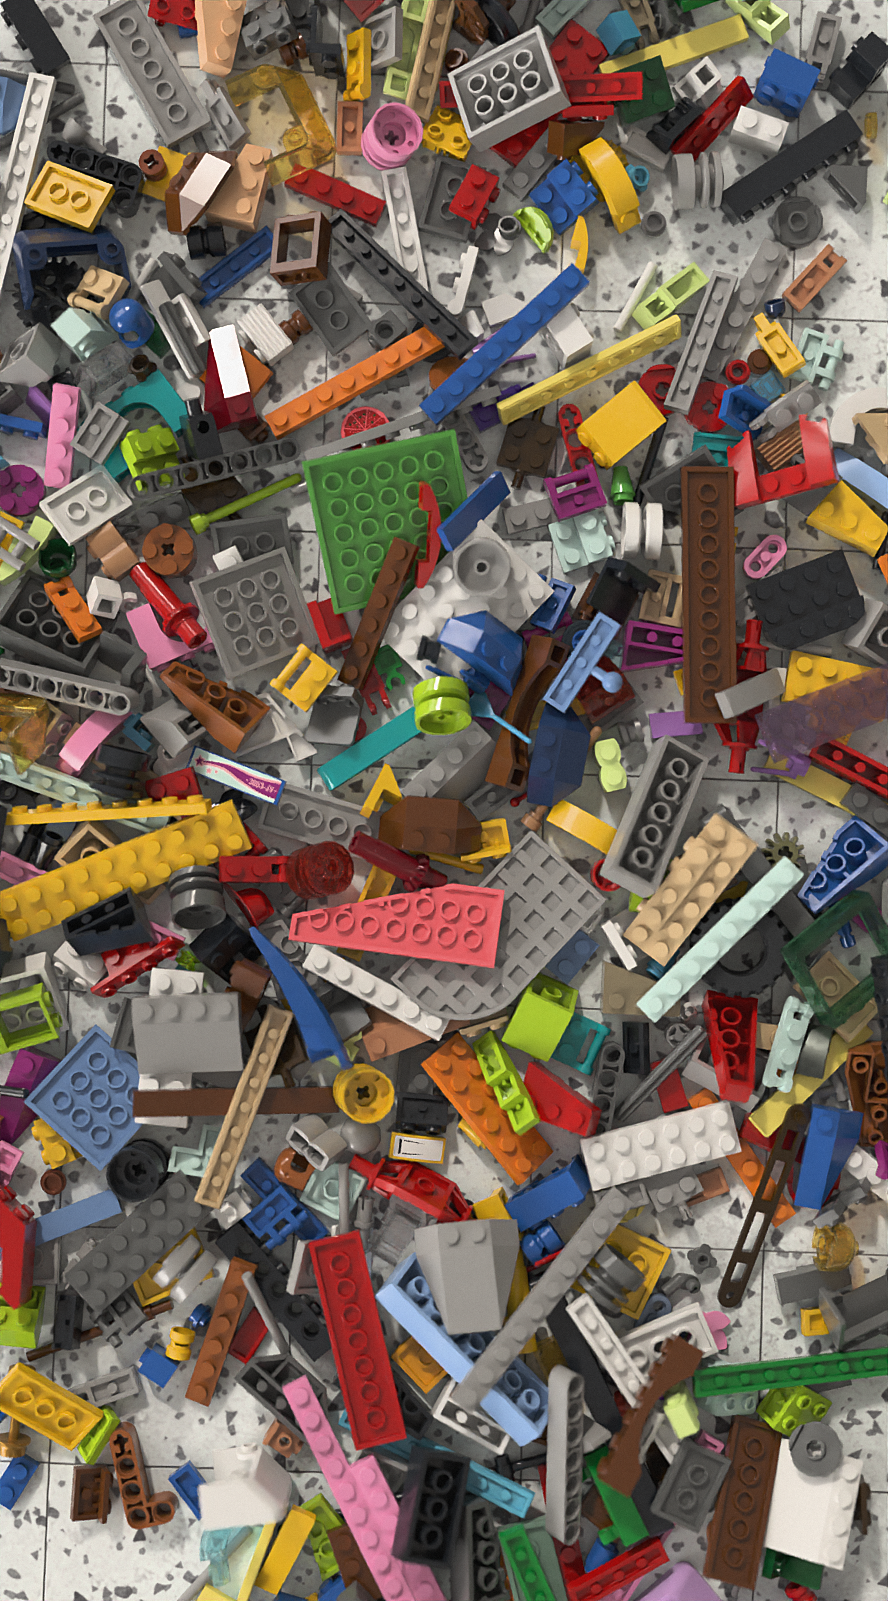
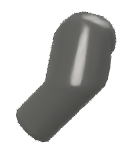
[661,1273,701,1297]

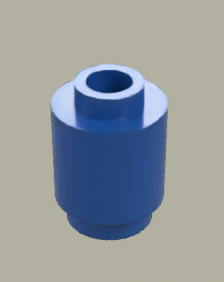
[584,1537,619,1573]

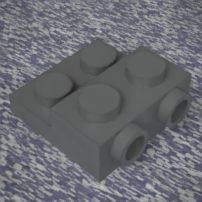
[240,0,299,61]

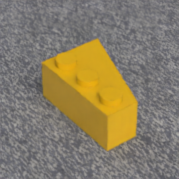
[806,480,888,557]

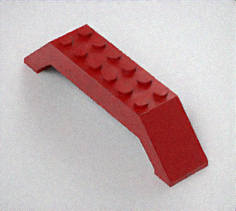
[0,1182,37,1310]

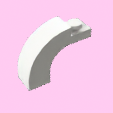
[828,387,888,450]

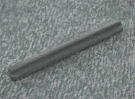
[614,1025,708,1122]

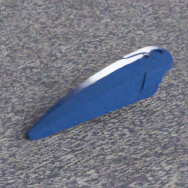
[249,926,354,1071]

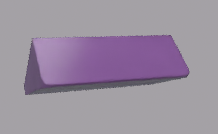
[25,386,52,429]
[648,711,703,739]

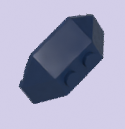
[527,702,591,807]

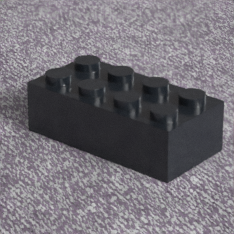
[391,1445,471,1569]

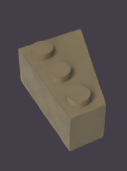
[600,960,681,1017]

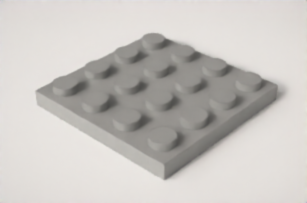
[189,546,320,679]

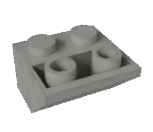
[140,698,209,758]

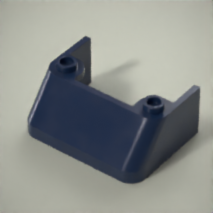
[12,225,132,310]

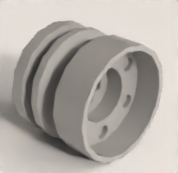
[671,151,724,210]

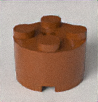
[142,523,197,579]

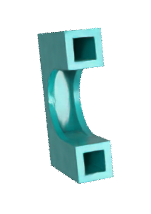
[77,369,187,483]

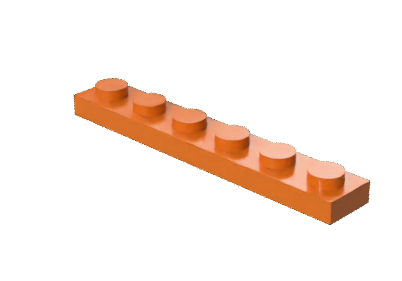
[687,1087,796,1228]

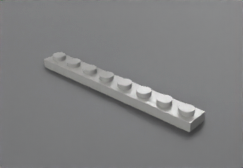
[304,385,501,460]

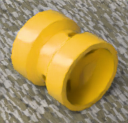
[165,1326,196,1361]

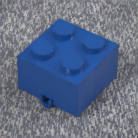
[753,48,821,118]

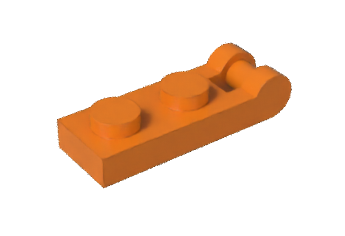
[44,575,102,643]

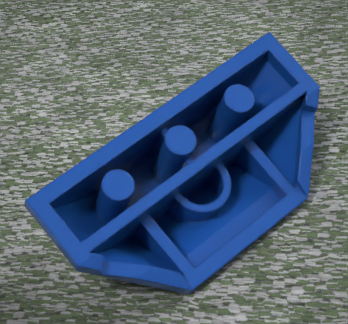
[437,610,524,696]

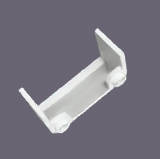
[199,1442,292,1530]

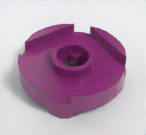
[0,464,46,517]

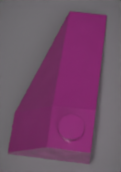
[0,1046,62,1145]

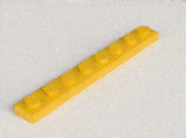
[5,795,212,825]

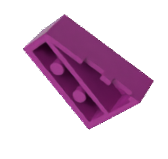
[618,620,683,674]

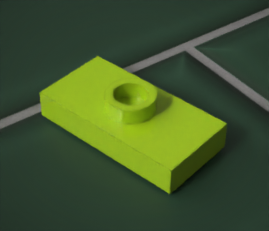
[77,1405,120,1465]

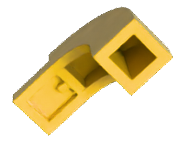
[578,137,641,234]
[546,800,617,855]

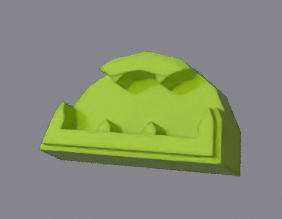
[512,206,554,253]

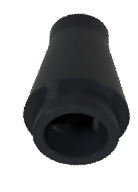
[33,830,63,870]

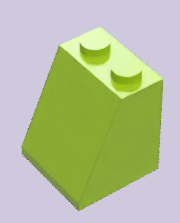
[501,972,579,1062]

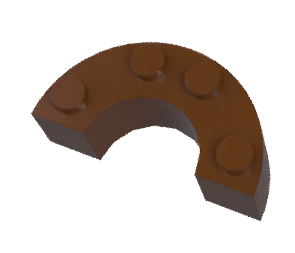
[224,958,273,1036]

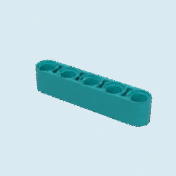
[317,706,422,792]

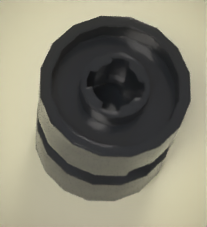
[186,222,227,260]

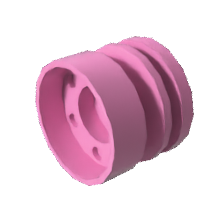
[361,102,423,170]

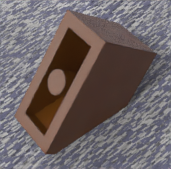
[547,118,605,161]

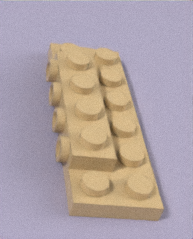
[623,813,758,966]

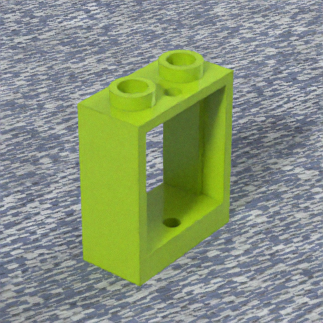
[0,983,63,1055]

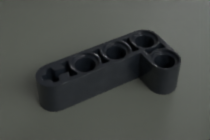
[47,140,146,218]

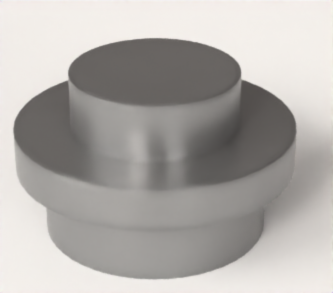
[641,211,666,237]

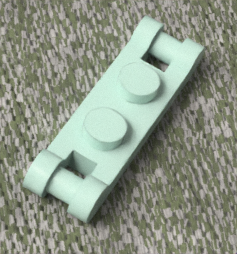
[762,996,815,1093]

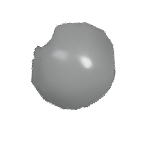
[340,1118,381,1155]

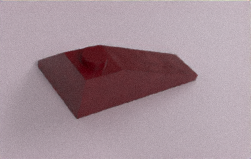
[204,324,260,434]

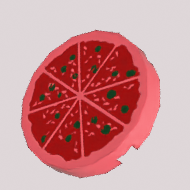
[341,406,390,450]

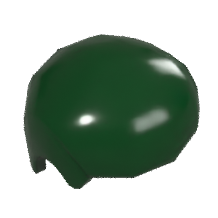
[38,538,77,579]

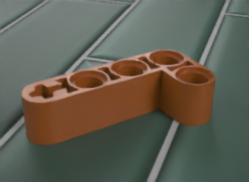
[109,1422,179,1530]

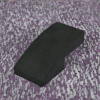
[796,1023,833,1079]

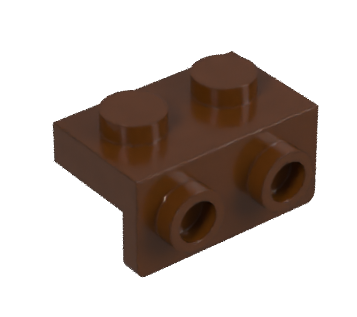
[70,1463,113,1524]

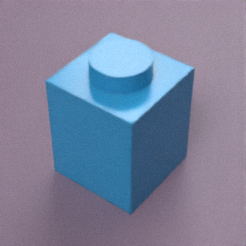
[596,10,641,56]

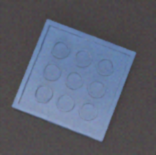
[24,1024,143,1171]

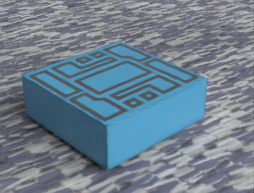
[749,370,786,402]

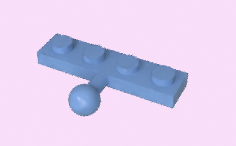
[543,612,623,713]

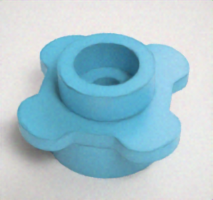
[625,164,650,192]

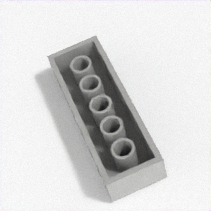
[599,734,710,898]

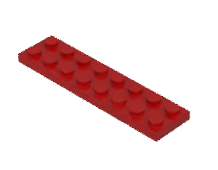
[308,1229,407,1451]

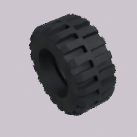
[689,897,791,998]

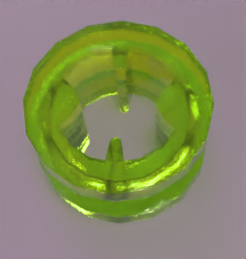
[175,949,200,971]

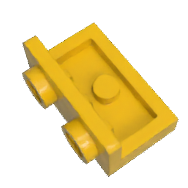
[460,817,512,863]

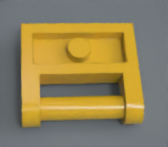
[269,643,338,713]

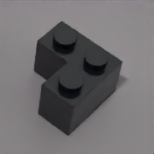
[826,31,888,110]

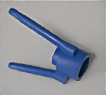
[425,665,490,694]

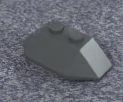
[234,1353,328,1448]

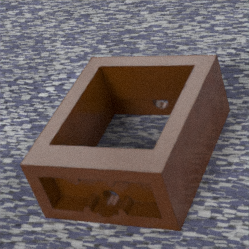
[270,211,332,286]

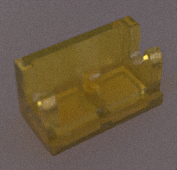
[533,1335,570,1383]

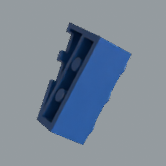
[505,1154,591,1232]

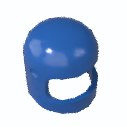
[109,298,155,349]

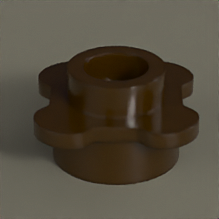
[127,355,157,382]

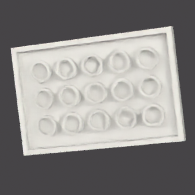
[383,519,554,680]

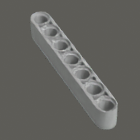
[0,657,140,715]
[545,1365,584,1546]

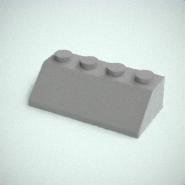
[400,720,497,803]

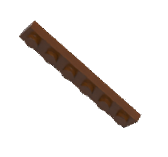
[337,536,420,690]

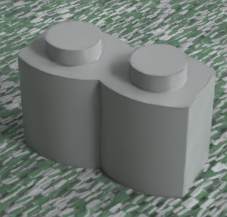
[286,1113,347,1171]

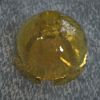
[812,1221,859,1272]

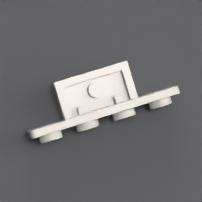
[140,280,211,380]

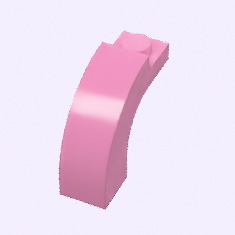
[55,710,133,778]

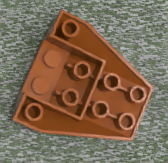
[845,1040,888,1147]

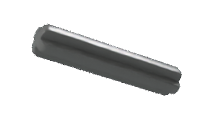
[159,301,206,375]

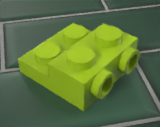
[119,424,185,492]

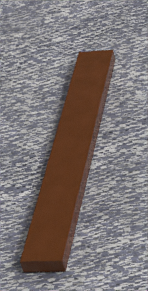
[132,1086,339,1118]

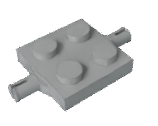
[642,1165,704,1221]

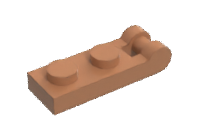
[781,244,848,313]

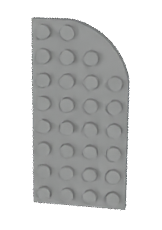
[390,830,607,1021]

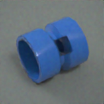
[519,1219,566,1268]

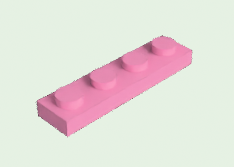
[44,383,81,489]

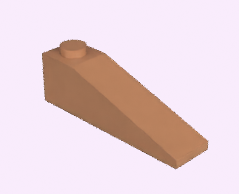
[361,1006,471,1062]

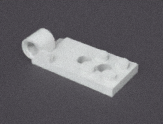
[591,1302,719,1381]

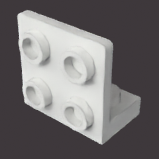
[600,907,648,971]

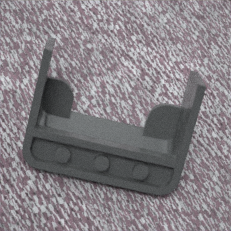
[818,1265,888,1352]

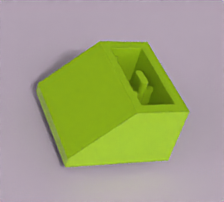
[0,1282,46,1349]

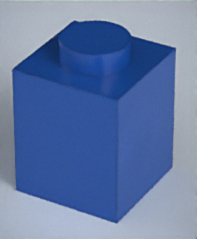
[138,1342,181,1388]

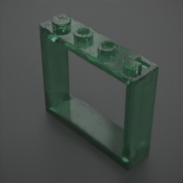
[780,889,888,1029]

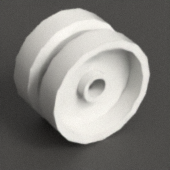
[621,502,663,560]

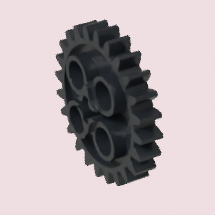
[12,257,96,337]

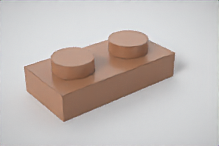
[336,101,363,156]

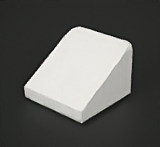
[459,310,484,342]

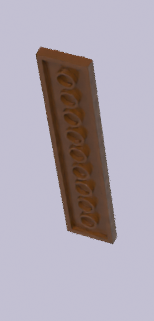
[681,466,737,724]

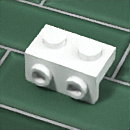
[51,941,108,994]

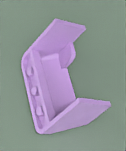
[633,1561,723,1601]

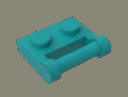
[550,1012,612,1076]

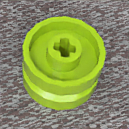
[412,677,472,735]

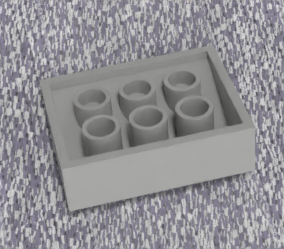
[448,25,571,152]
[132,992,244,1075]

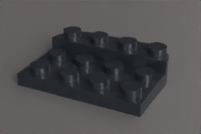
[745,549,865,650]

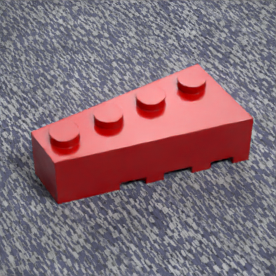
[701,990,758,1103]

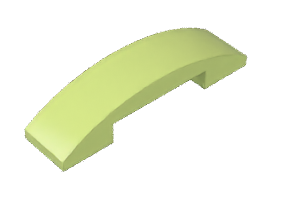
[383,0,429,100]

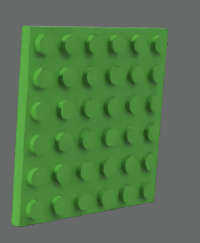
[301,429,468,614]

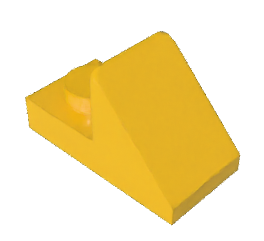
[360,763,402,819]

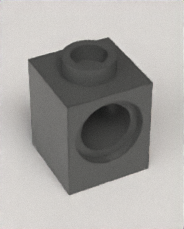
[367,309,408,351]

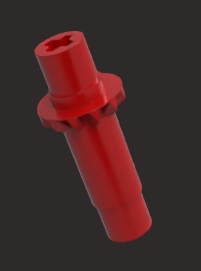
[129,562,207,649]

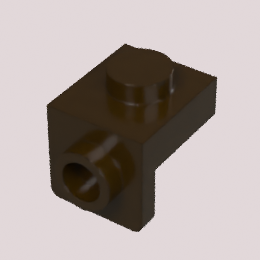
[645,1441,670,1487]

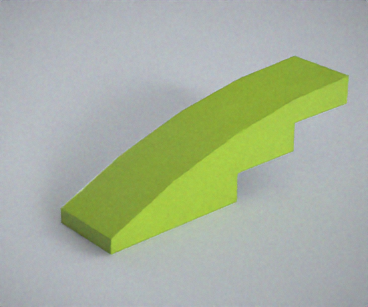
[472,1030,541,1135]

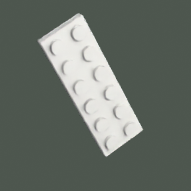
[135,967,205,1128]
[579,1100,742,1191]

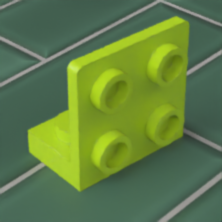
[755,1385,832,1437]

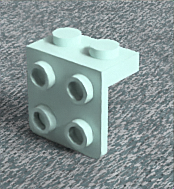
[696,1355,758,1416]

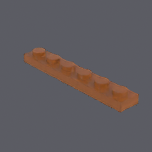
[185,1256,258,1407]

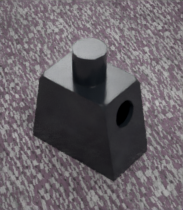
[179,397,224,460]

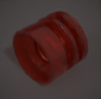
[285,841,354,900]

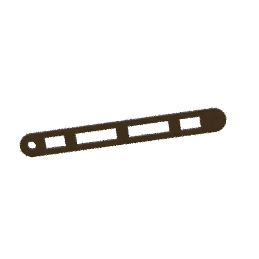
[717,1103,811,1308]

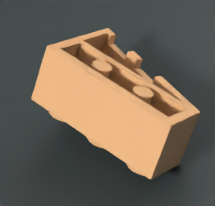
[195,0,247,78]

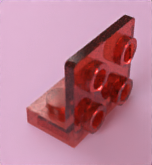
[576,654,635,724]

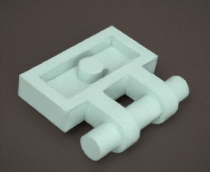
[788,327,844,391]

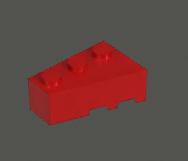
[523,1062,602,1136]

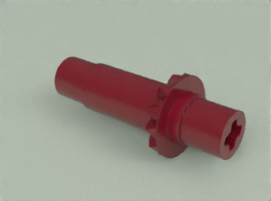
[348,831,448,892]

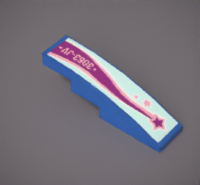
[186,745,287,806]

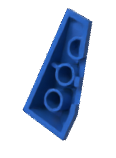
[797,815,888,914]
[794,1103,863,1210]

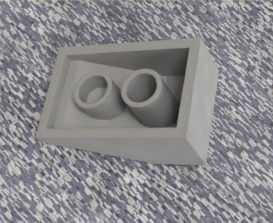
[840,598,888,671]

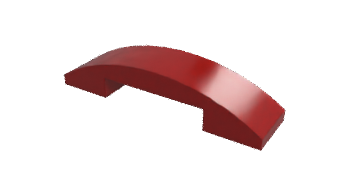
[414,481,441,588]

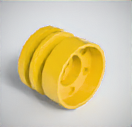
[333,1063,394,1123]

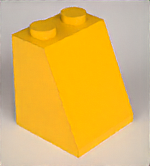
[575,380,667,470]

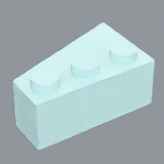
[51,307,125,369]

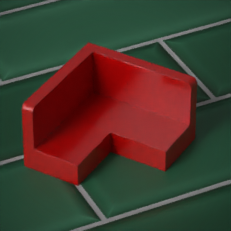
[306,598,353,654]

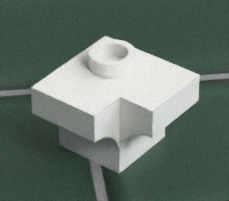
[671,56,724,111]

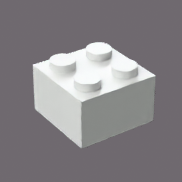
[539,302,594,370]

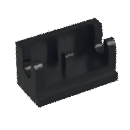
[646,96,704,155]
[51,1294,84,1350]

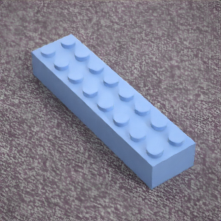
[374,1252,549,1447]

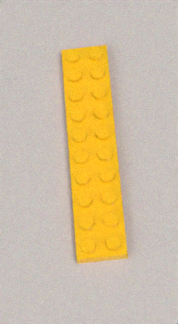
[0,799,252,942]

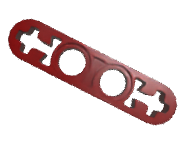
[557,404,598,487]

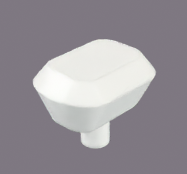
[678,1002,697,1022]

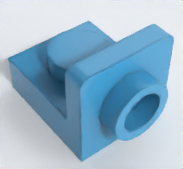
[122,712,156,753]

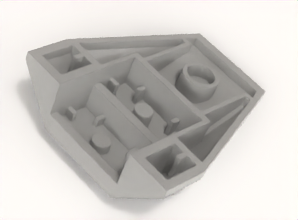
[414,1219,520,1335]

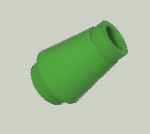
[610,466,635,506]

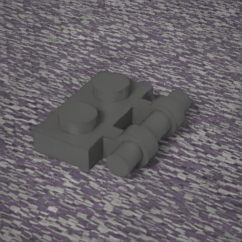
[86,1288,149,1348]

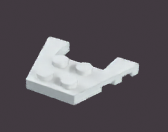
[222,692,318,791]

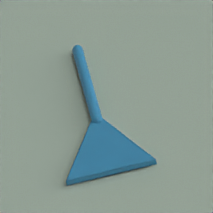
[469,691,532,744]

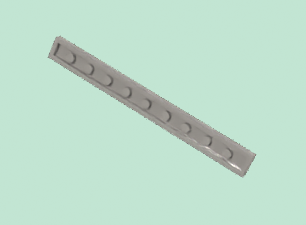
[449,1186,634,1416]

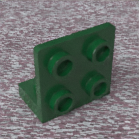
[761,1547,825,1590]

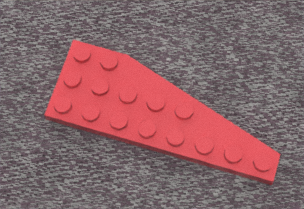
[288,884,505,968]

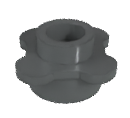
[687,1244,717,1274]

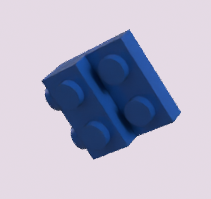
[528,159,600,236]

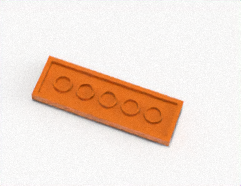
[421,1032,554,1186]

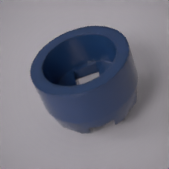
[764,298,786,319]

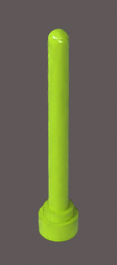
[188,473,302,535]

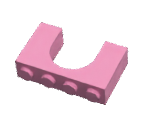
[126,603,216,673]

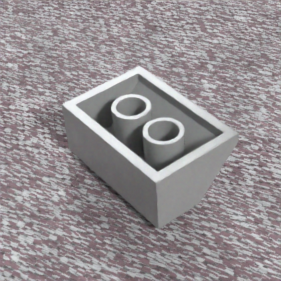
[681,1028,769,1112]

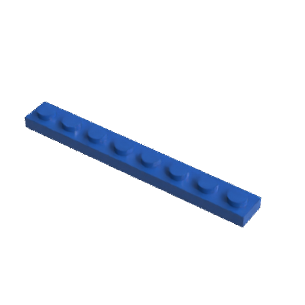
[419,263,590,426]

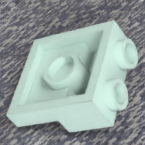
[547,509,616,574]

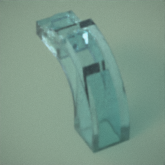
[199,1526,239,1587]

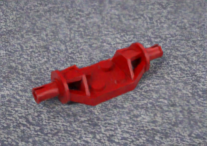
[714,619,769,774]
[349,1154,476,1225]

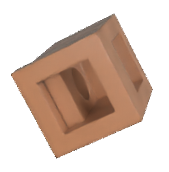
[262,1418,304,1458]

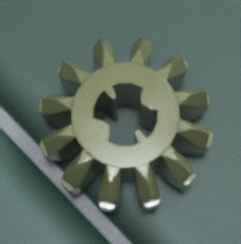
[761,832,805,869]

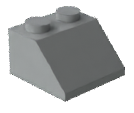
[0,322,63,387]

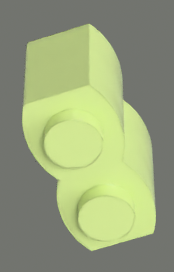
[592,738,627,793]
[663,1380,700,1439]

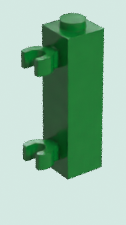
[582,1443,649,1547]

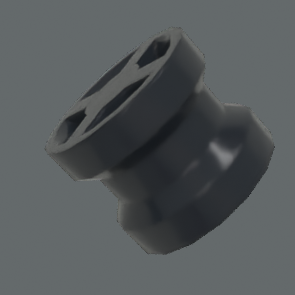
[417,635,442,665]

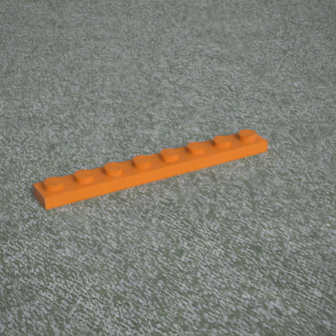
[264,327,445,440]

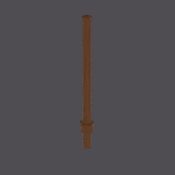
[26,1299,174,1362]

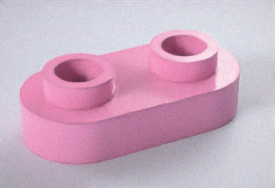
[742,535,787,580]

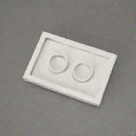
[39,465,133,546]

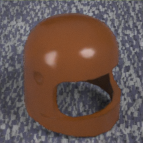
[274,1147,316,1192]

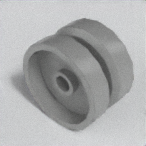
[453,537,511,596]
[153,1234,218,1304]

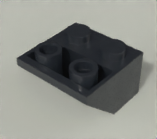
[188,911,262,984]

